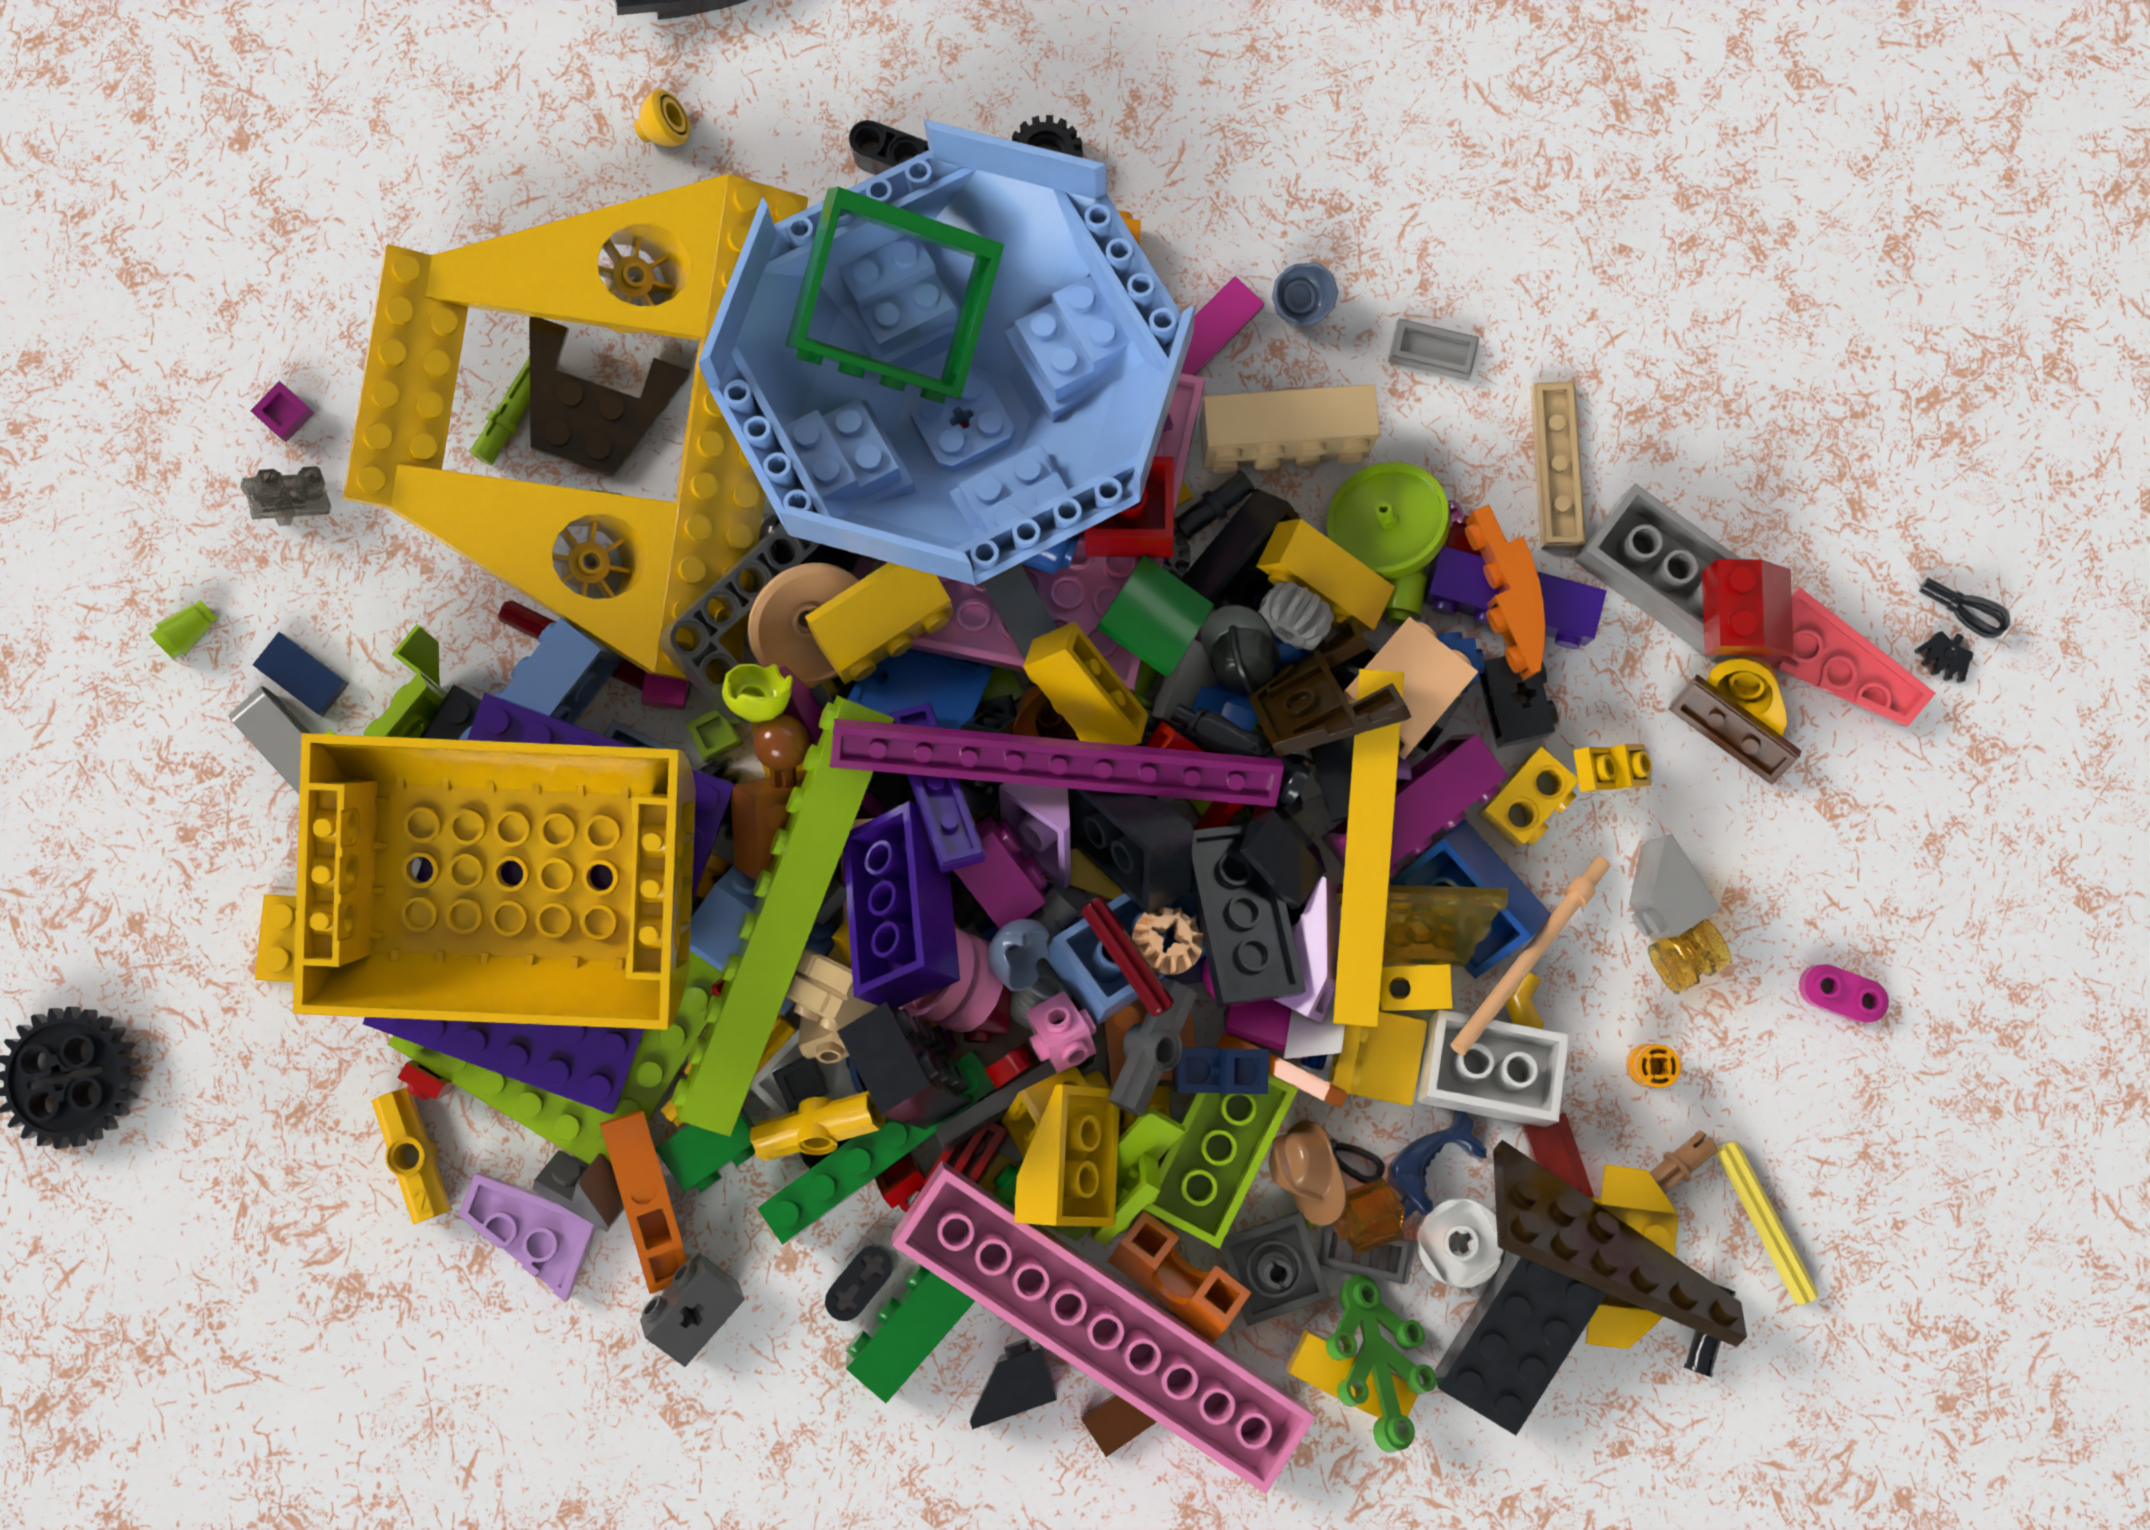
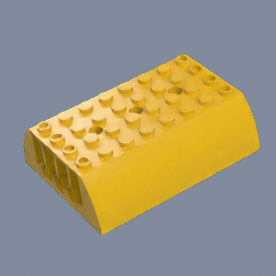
[293,733,696,1030]

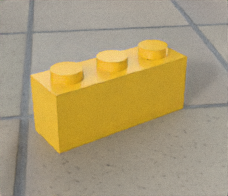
[1257,518,1395,632]
[1023,621,1149,746]

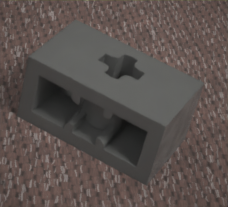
[640,1252,745,1367]

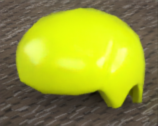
[722,664,793,722]

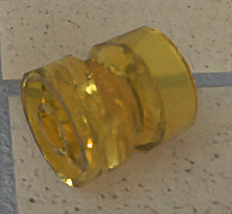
[1647,919,1733,995]

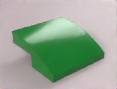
[1096,555,1214,677]

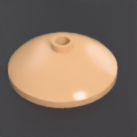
[748,563,859,689]

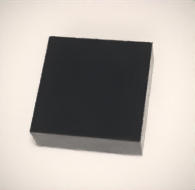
[772,1056,832,1112]

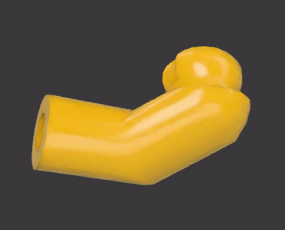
[1505,972,1544,1029]

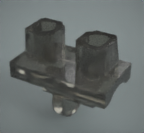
[240,466,332,526]

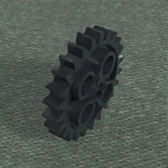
[0,1007,142,1149]

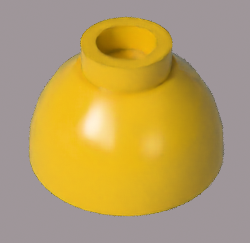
[634,88,690,147]

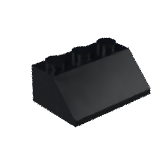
[1180,488,1301,611]

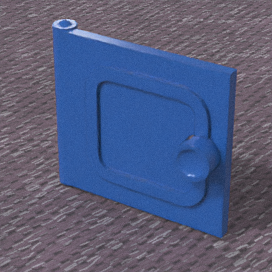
[848,649,993,730]

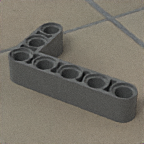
[660,522,820,725]

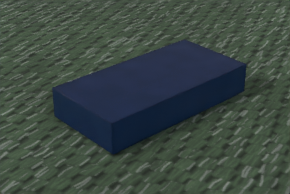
[252,632,349,717]

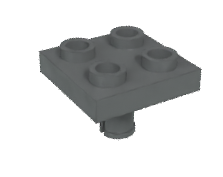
[1220,1211,1330,1326]

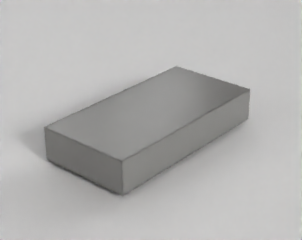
[1388,318,1480,380]

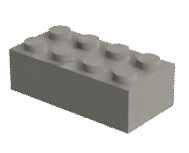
[1574,483,1741,660]

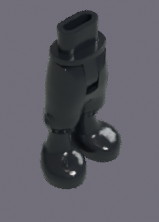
[1169,703,1315,808]

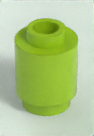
[1382,567,1428,626]

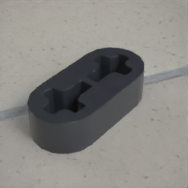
[825,1244,894,1321]

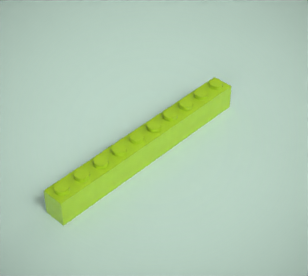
[672,695,894,1137]

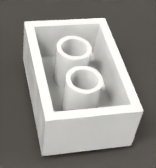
[1417,1009,1569,1128]

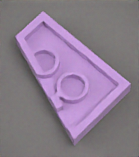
[458,1172,596,1302]

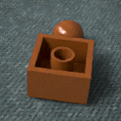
[731,714,810,881]

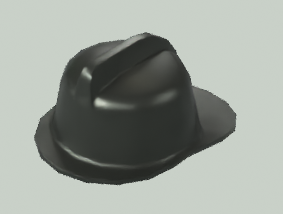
[1200,604,1281,696]

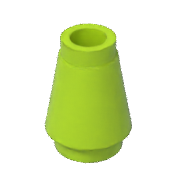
[149,600,218,660]

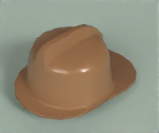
[1269,1120,1347,1226]

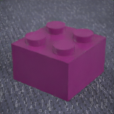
[954,813,1048,929]

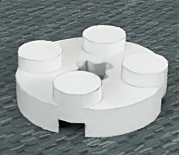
[1415,1197,1503,1288]

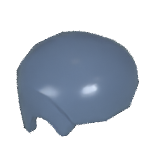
[1271,262,1338,327]
[987,919,1050,991]

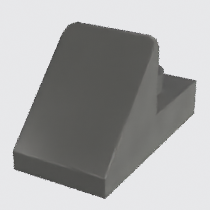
[532,1149,624,1232]

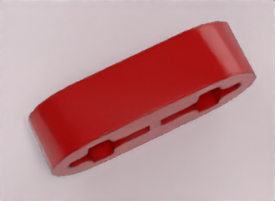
[984,1043,1037,1089]

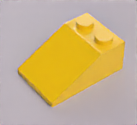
[1014,1084,1120,1227]

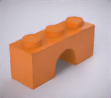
[1108,1210,1252,1343]

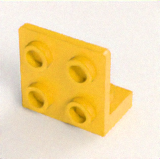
[1327,1011,1427,1106]

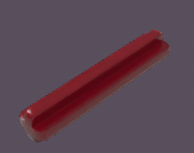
[1082,897,1174,1017]

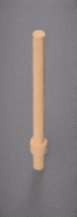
[1450,856,1610,1056]

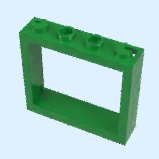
[785,186,1005,404]

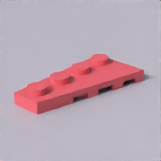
[1752,587,1936,726]

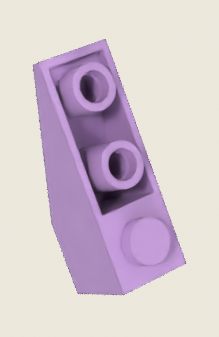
[1273,876,1340,1023]

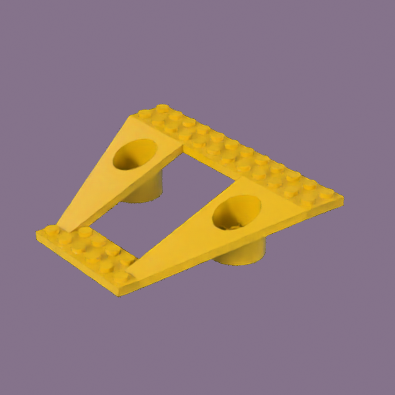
[342,174,808,684]

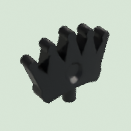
[1914,631,1974,683]

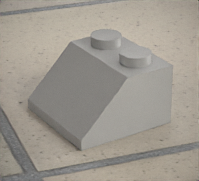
[1629,834,1721,940]

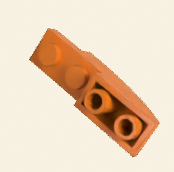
[1465,504,1545,681]
[599,1109,687,1294]

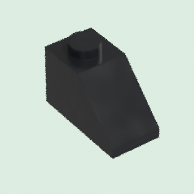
[970,1339,1057,1430]

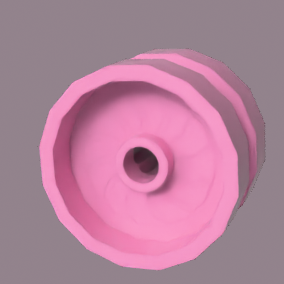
[899,928,1003,1033]

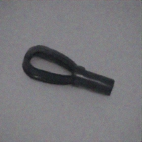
[1919,577,2011,638]
[1330,1138,1385,1185]

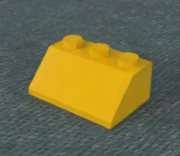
[805,562,954,684]

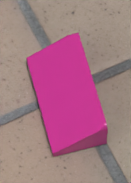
[1224,999,1307,1059]

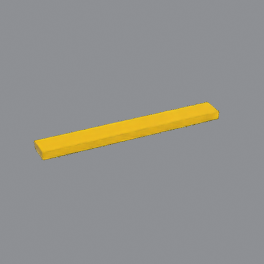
[1333,669,1405,1027]

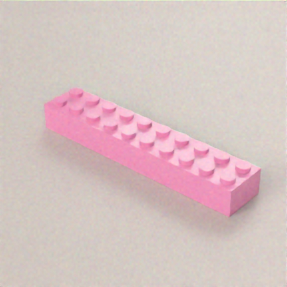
[891,1160,1316,1494]

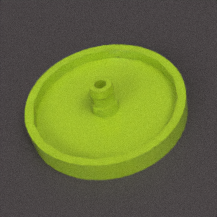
[1326,462,1451,580]

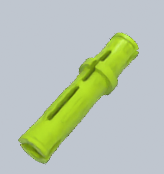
[468,355,530,466]

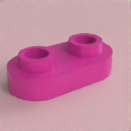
[1799,964,1889,1023]

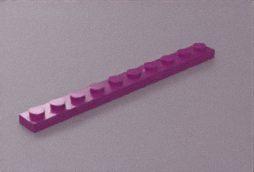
[830,718,1284,807]

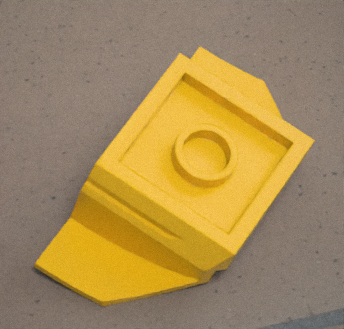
[1585,1164,1679,1349]

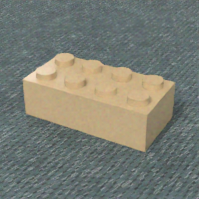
[1199,384,1380,473]

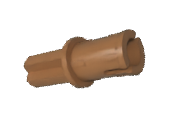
[1649,1130,1718,1194]

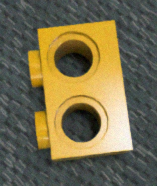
[1477,746,1579,848]

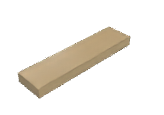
[1530,381,1586,549]

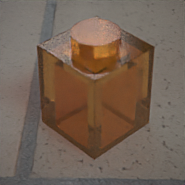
[1333,1178,1405,1255]

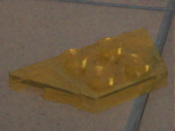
[1336,883,1508,966]

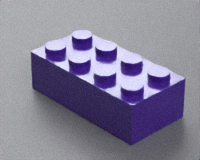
[843,801,960,1008]

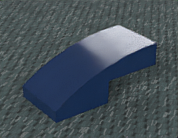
[1173,1047,1269,1094]

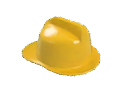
[1707,655,1787,736]

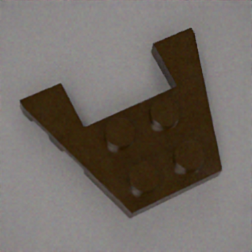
[529,316,690,477]
[1248,616,1412,757]

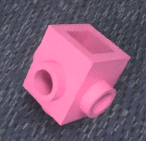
[1025,991,1097,1074]

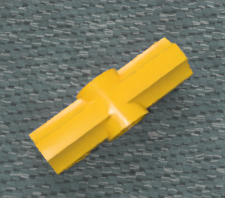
[371,1087,453,1225]
[750,1091,886,1162]

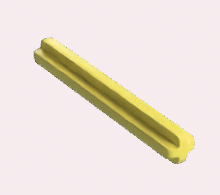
[1716,1141,1818,1305]

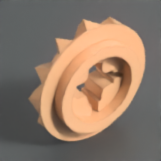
[1132,906,1204,975]

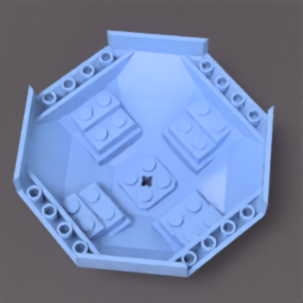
[698,119,1195,586]

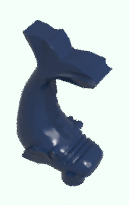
[1386,1110,1487,1222]

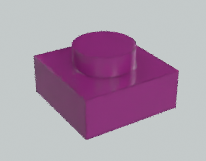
[250,381,315,442]

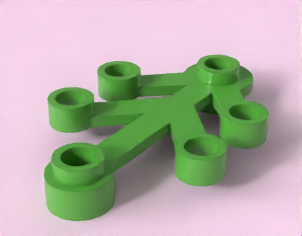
[1326,1274,1437,1453]

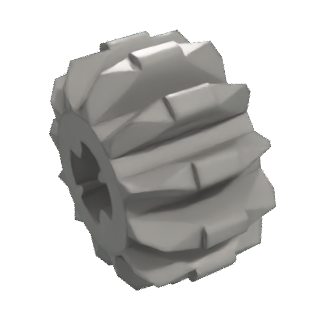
[1258,582,1334,650]

